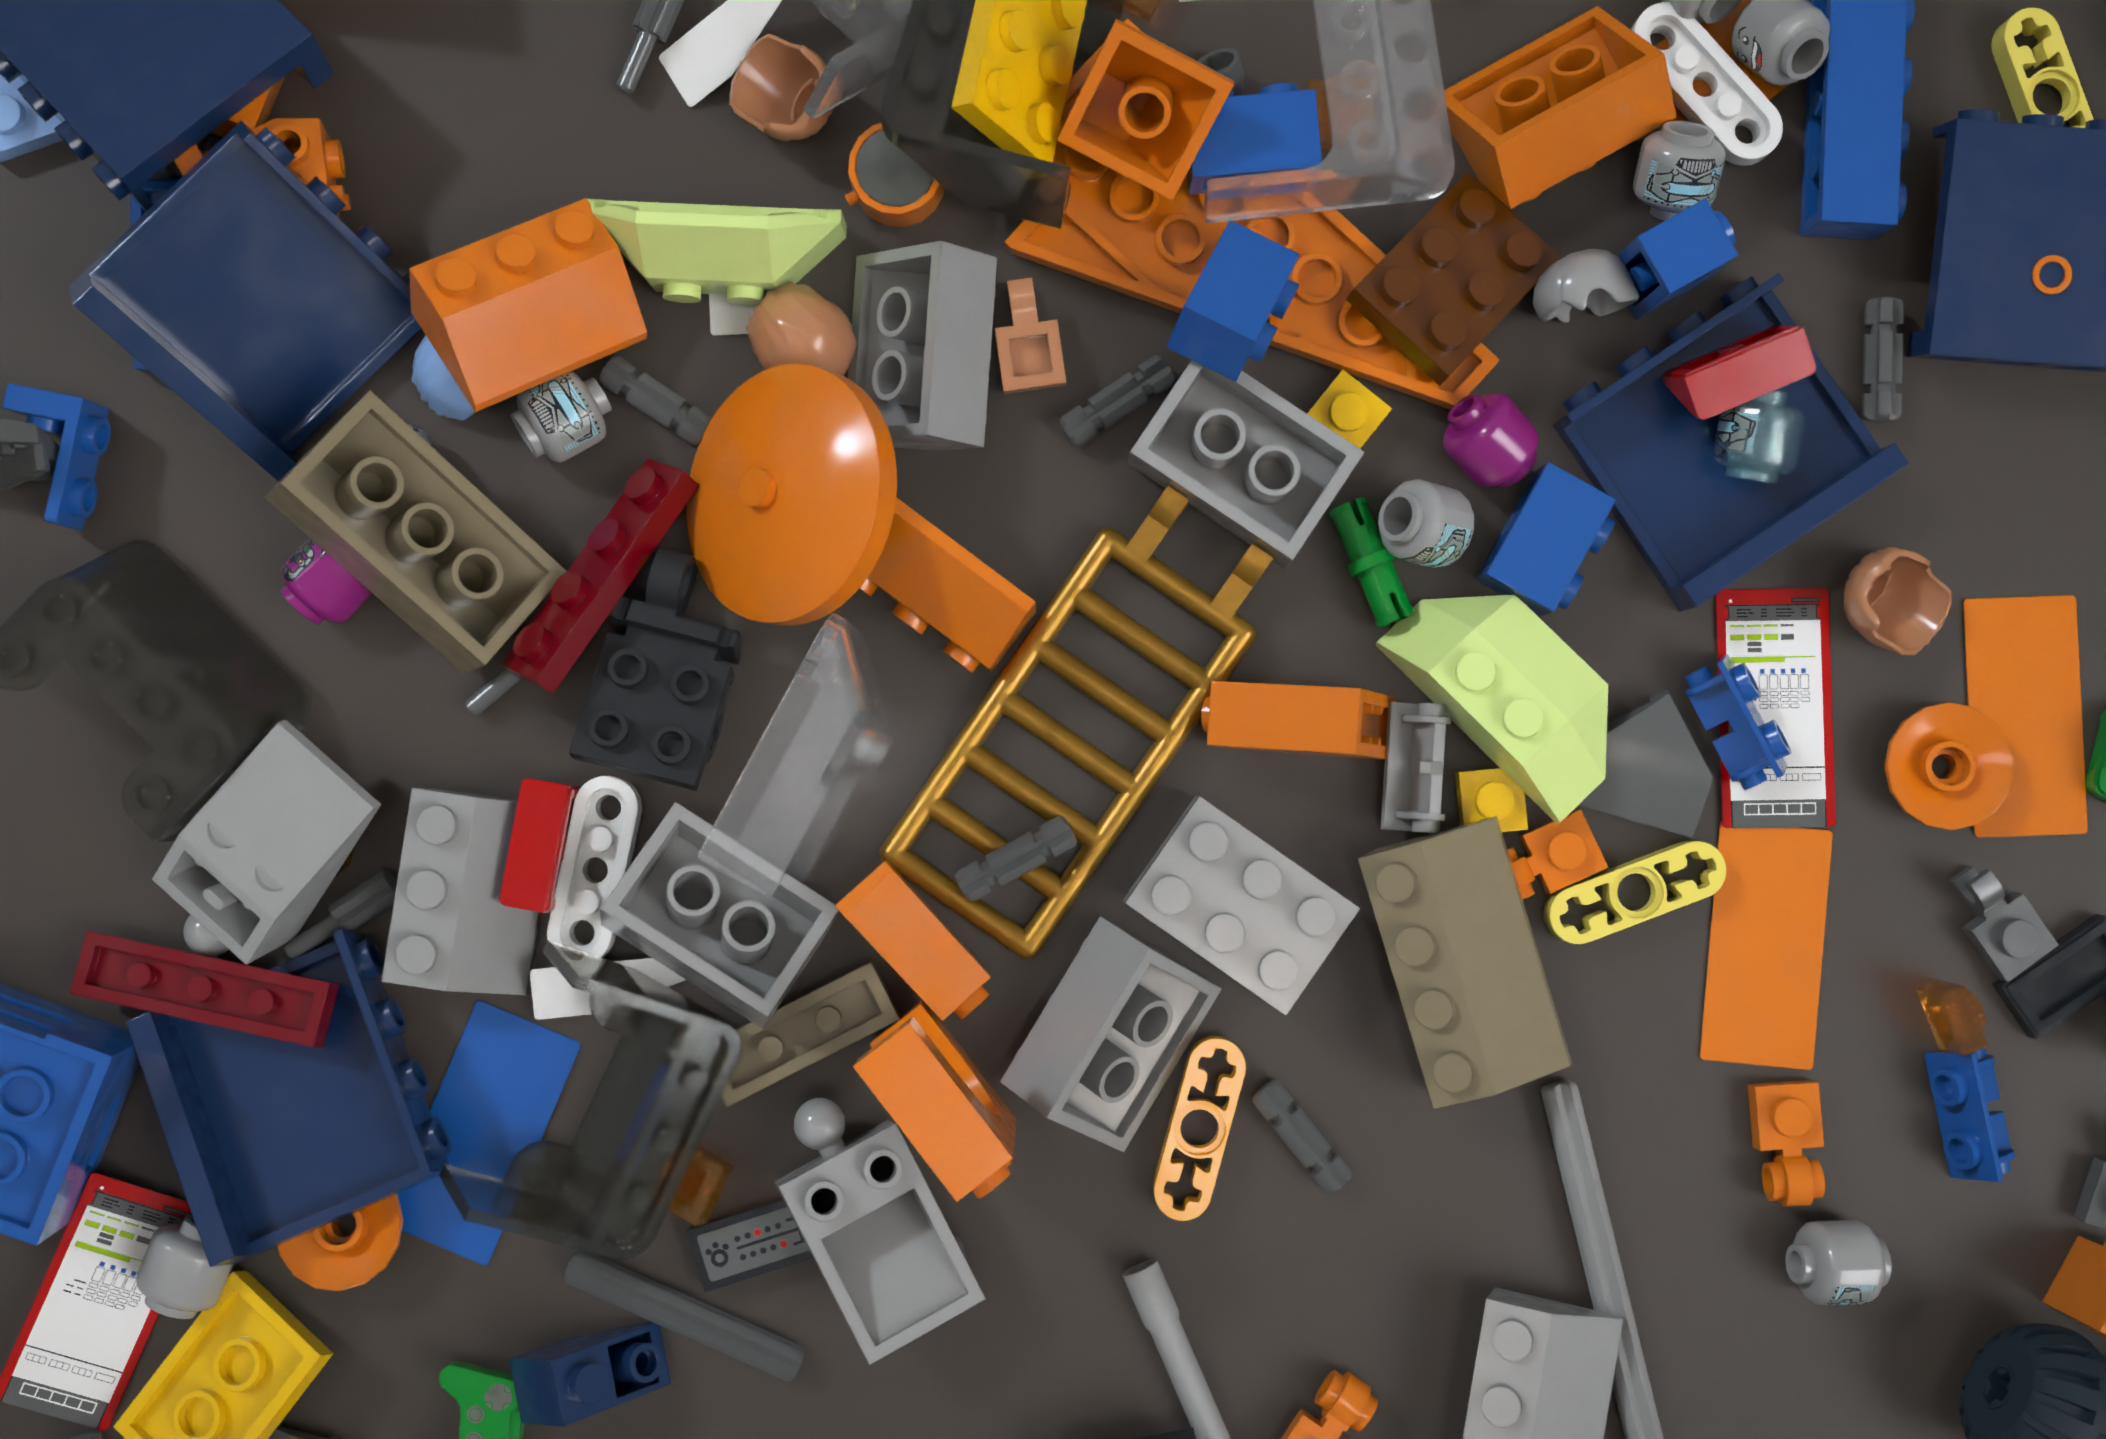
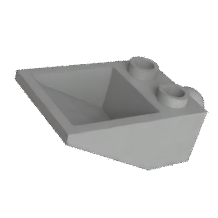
[152,720,381,965]
[774,1098,986,1365]

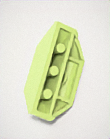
[587,199,847,306]
[1376,594,1608,825]

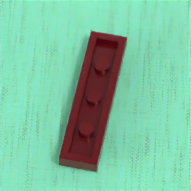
[501,458,699,695]
[69,930,339,1048]

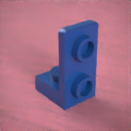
[2,383,111,531]

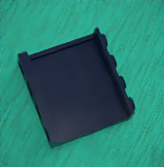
[0,0,335,212]
[1907,109,2106,373]
[68,120,421,482]
[1553,273,1910,612]
[126,928,451,1267]

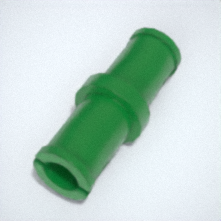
[1328,497,1416,629]

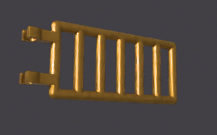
[880,486,1273,959]

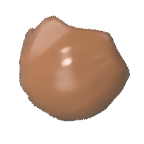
[729,34,836,142]
[746,282,857,376]
[1843,547,1951,656]

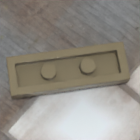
[698,960,901,1107]

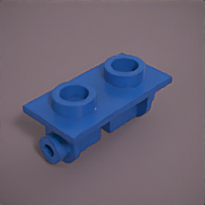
[1684,654,1791,790]
[1924,1043,2015,1182]

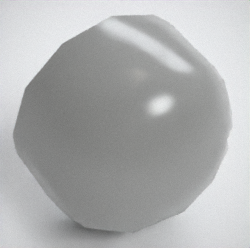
[1533,249,1639,323]

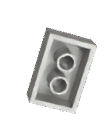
[1127,360,1365,568]
[1123,796,1360,1015]
[600,802,839,1030]

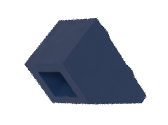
[509,1321,671,1427]

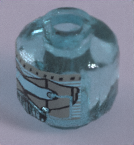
[1713,391,1806,483]

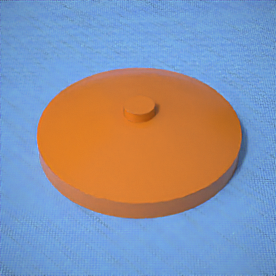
[686,363,897,626]

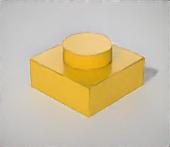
[1307,370,1392,449]
[1454,768,1528,832]

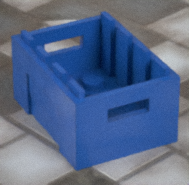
[0,983,140,1246]

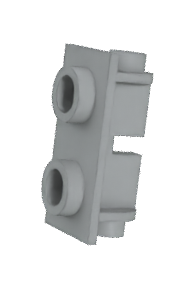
[1381,702,1451,833]

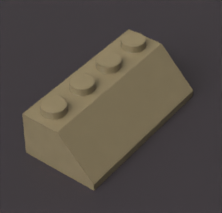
[264,390,567,674]
[1358,816,1572,1109]

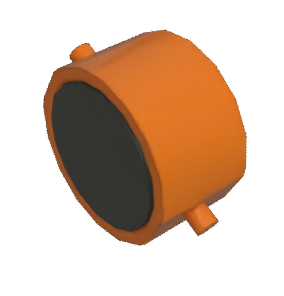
[844,120,950,228]

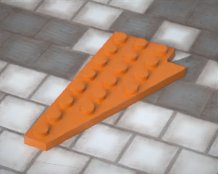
[998,18,1500,410]

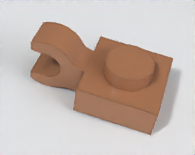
[994,277,1067,394]

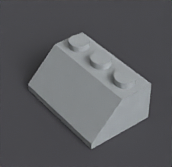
[848,241,997,451]
[381,788,541,995]
[1000,916,1222,1152]
[1463,1287,1624,1439]

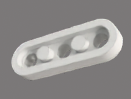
[1631,2,1783,166]
[547,776,642,965]

